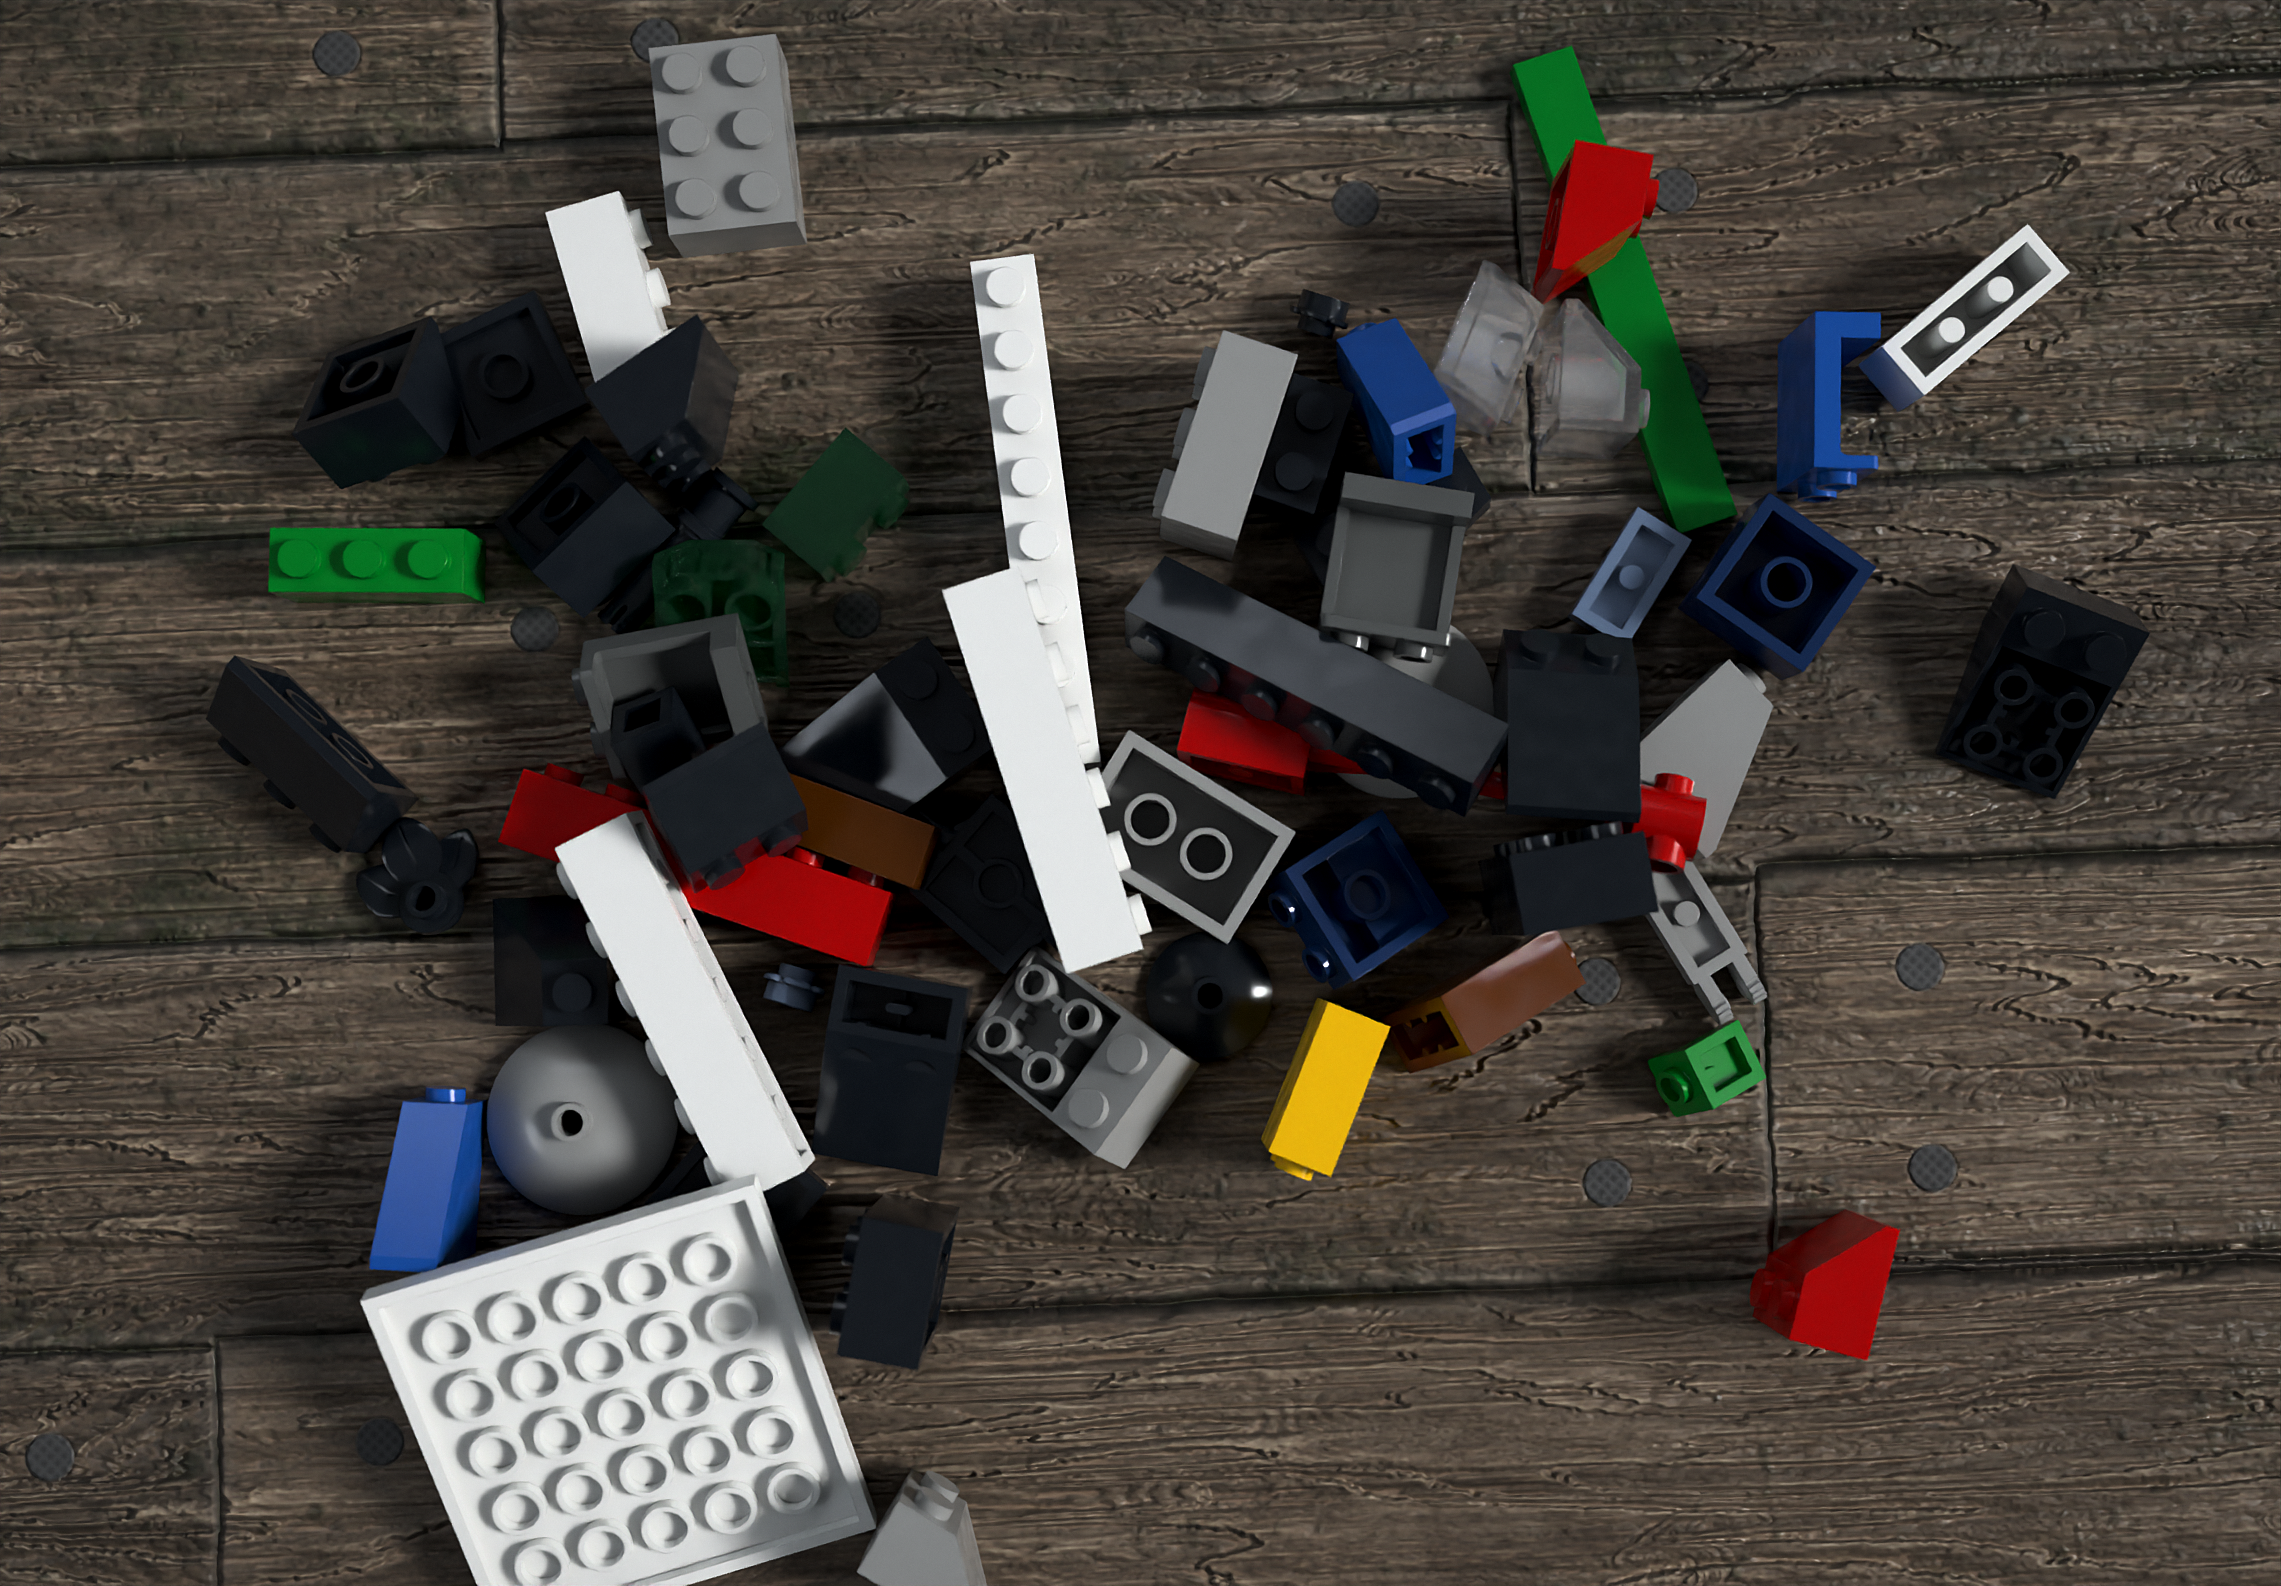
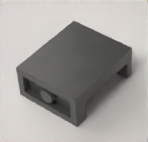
[1317,472,1475,663]
[572,613,768,780]

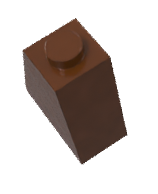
[1379,931,1586,1074]

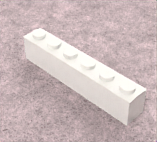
[942,566,1152,974]
[554,810,815,1192]

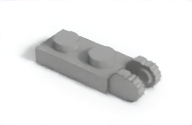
[1644,861,1767,1026]

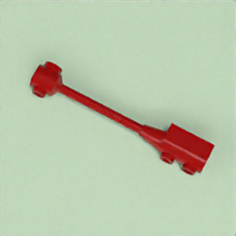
[1177,687,1707,875]

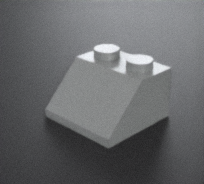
[857,1469,987,1586]

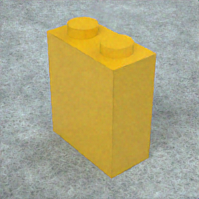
[1261,997,1390,1181]

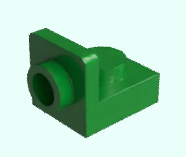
[1648,1020,1767,1117]

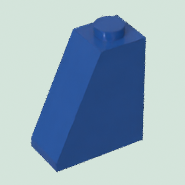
[1336,318,1457,485]
[369,1086,486,1272]

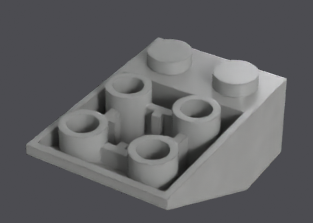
[962,945,1200,1169]

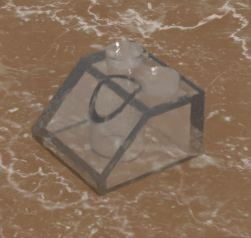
[1433,260,1547,437]
[1536,298,1650,460]

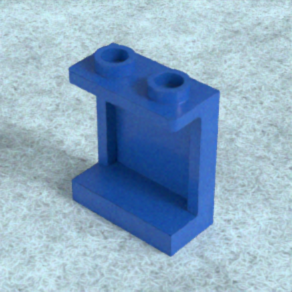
[1777,311,1881,503]

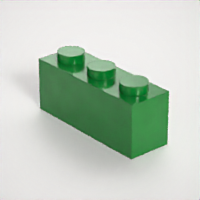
[268,528,486,604]

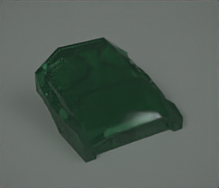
[652,540,790,687]

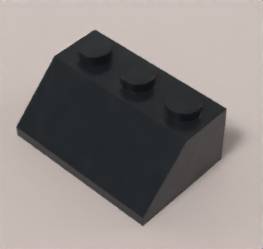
[584,314,739,495]
[206,655,420,854]

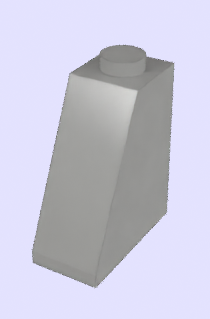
[1640,659,1774,860]

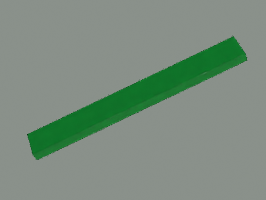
[1510,45,1738,534]

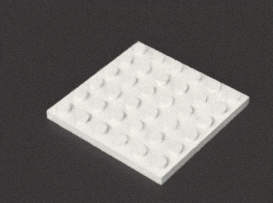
[360,1173,877,1586]

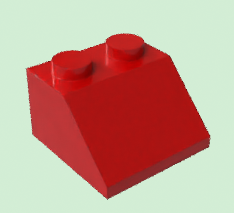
[1529,140,1659,306]
[1750,1209,1900,1361]

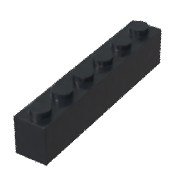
[1125,556,1510,817]

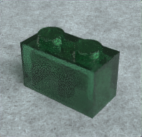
[762,427,910,583]

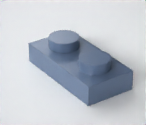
[1567,507,1692,639]

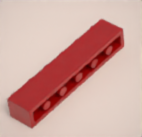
[498,763,898,966]

